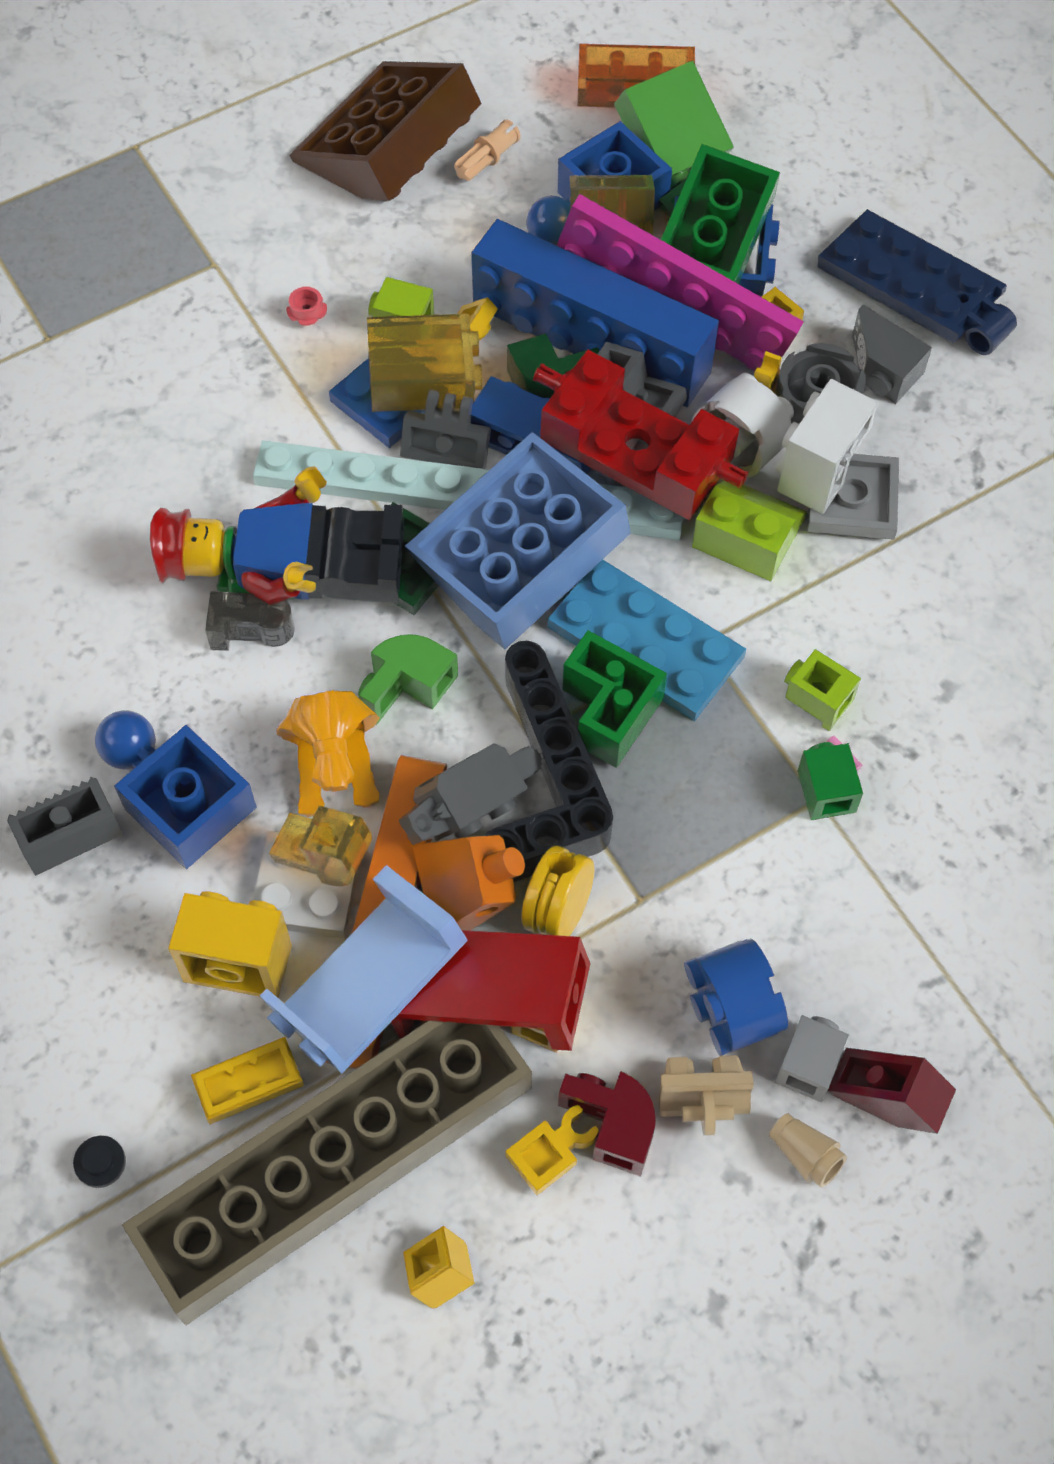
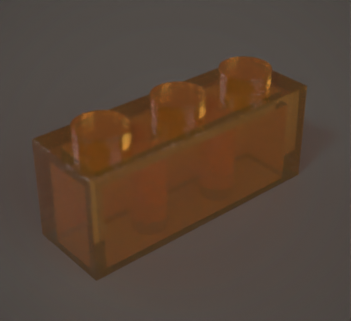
[577,43,695,108]

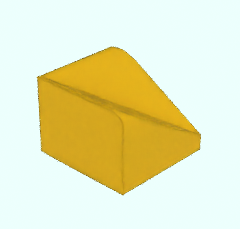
[403,1226,475,1309]

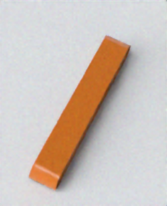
[325,755,447,1069]

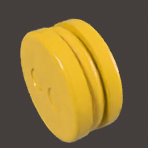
[521,846,595,936]

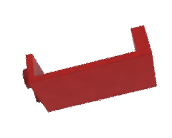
[391,930,590,1051]

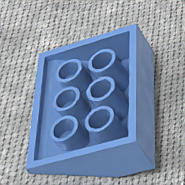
[405,432,631,650]

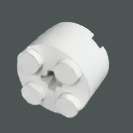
[692,373,794,478]

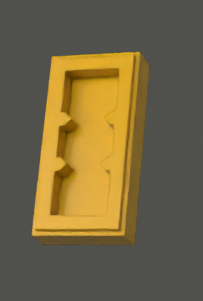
[191,1037,304,1125]

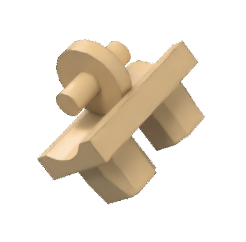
[659,1055,754,1136]

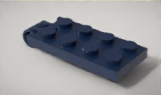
[817,209,1017,355]

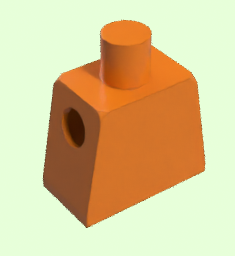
[413,835,525,931]

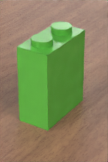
[614,60,734,189]

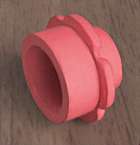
[286,286,327,326]

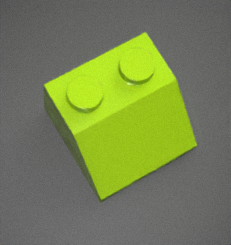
[692,481,808,582]

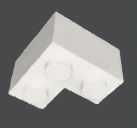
[776,379,878,514]

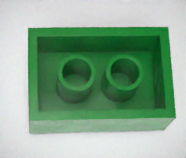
[661,144,780,284]

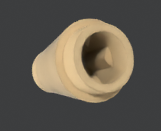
[769,1113,847,1188]

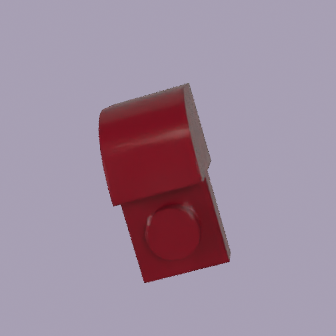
[558,1071,656,1176]

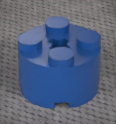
[684,939,788,1056]

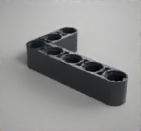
[485,640,613,882]

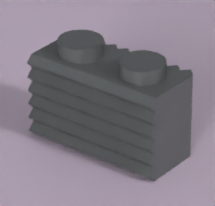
[7,777,123,876]

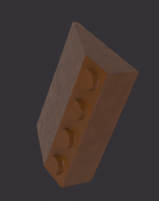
[289,61,482,202]

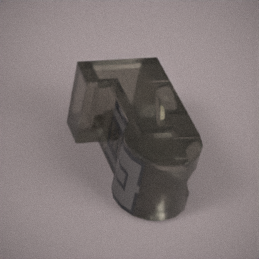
[205,591,295,651]

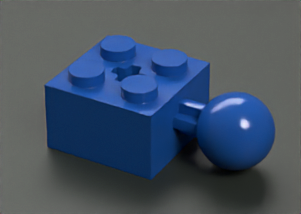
[526,121,672,246]
[95,710,257,870]

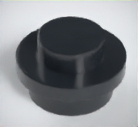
[73,1135,126,1188]

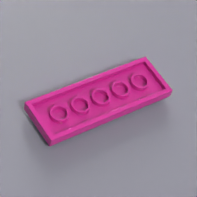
[557,194,804,371]

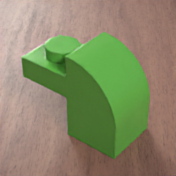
[358,634,458,725]

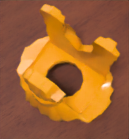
[276,690,380,817]

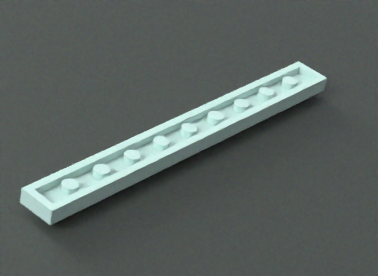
[253,440,683,540]

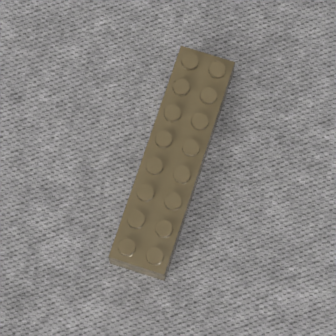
[122,1021,532,1325]

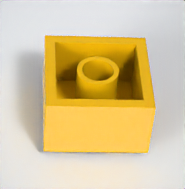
[168,891,292,998]

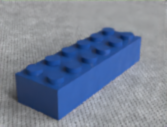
[471,219,719,408]

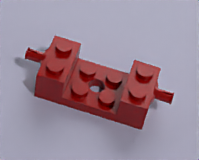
[533,350,749,521]

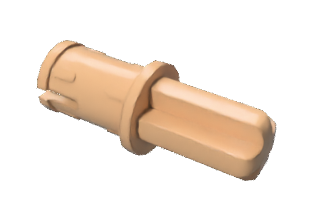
[454,120,521,181]

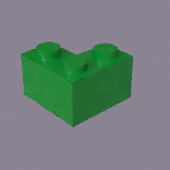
[562,630,667,768]

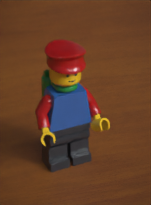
[149,466,405,605]

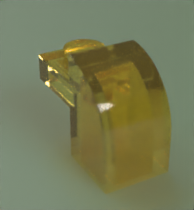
[269,805,372,886]

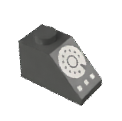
[852,304,932,404]

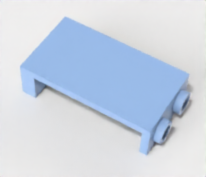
[260,865,468,1074]

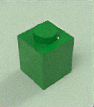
[797,742,863,820]

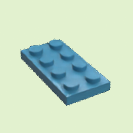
[547,560,746,722]

